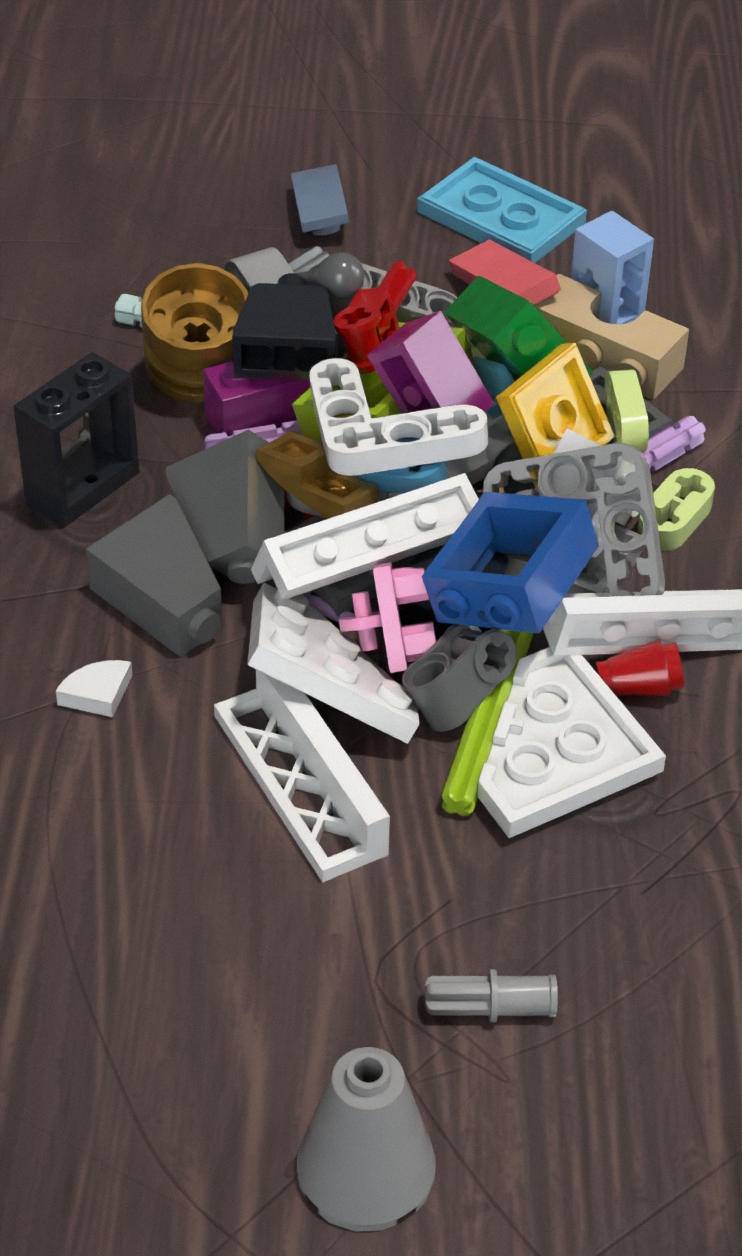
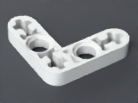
[309,358,488,476]

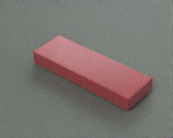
[448,239,561,305]

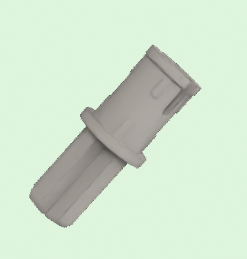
[425,969,558,1022]

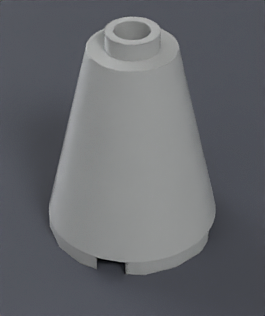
[297,1047,436,1232]

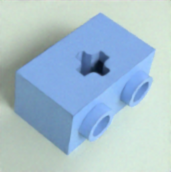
[571,211,654,324]

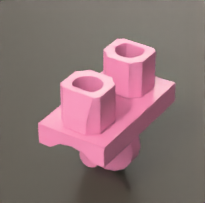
[339,562,436,673]

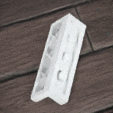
[251,473,479,600]
[543,589,742,656]
[214,669,390,883]

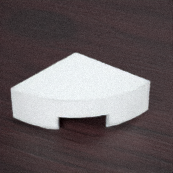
[56,660,133,717]

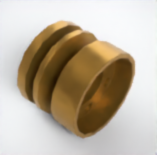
[141,263,248,403]

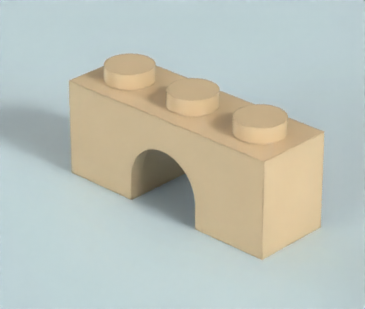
[534,274,689,400]

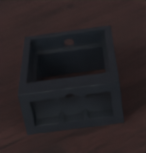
[13,352,140,528]

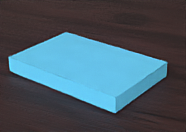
[417,157,587,263]

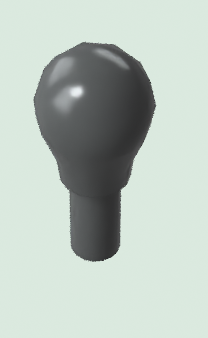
[295,252,364,299]

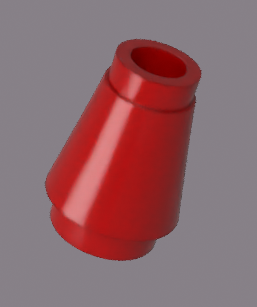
[596,639,684,696]

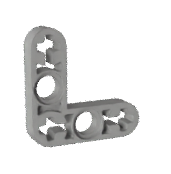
[483,443,665,596]

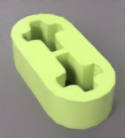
[604,370,649,453]
[637,468,715,551]

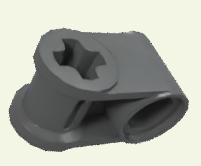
[402,624,516,732]

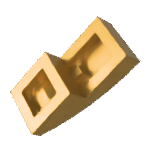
[256,431,378,519]

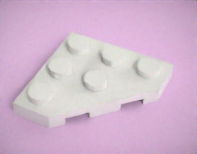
[248,583,419,744]
[477,647,666,838]

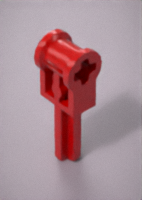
[333,261,417,374]

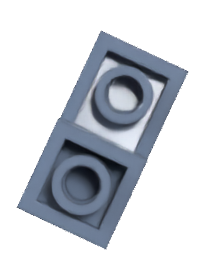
[291,164,350,236]

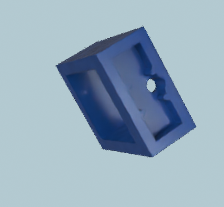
[421,492,599,634]

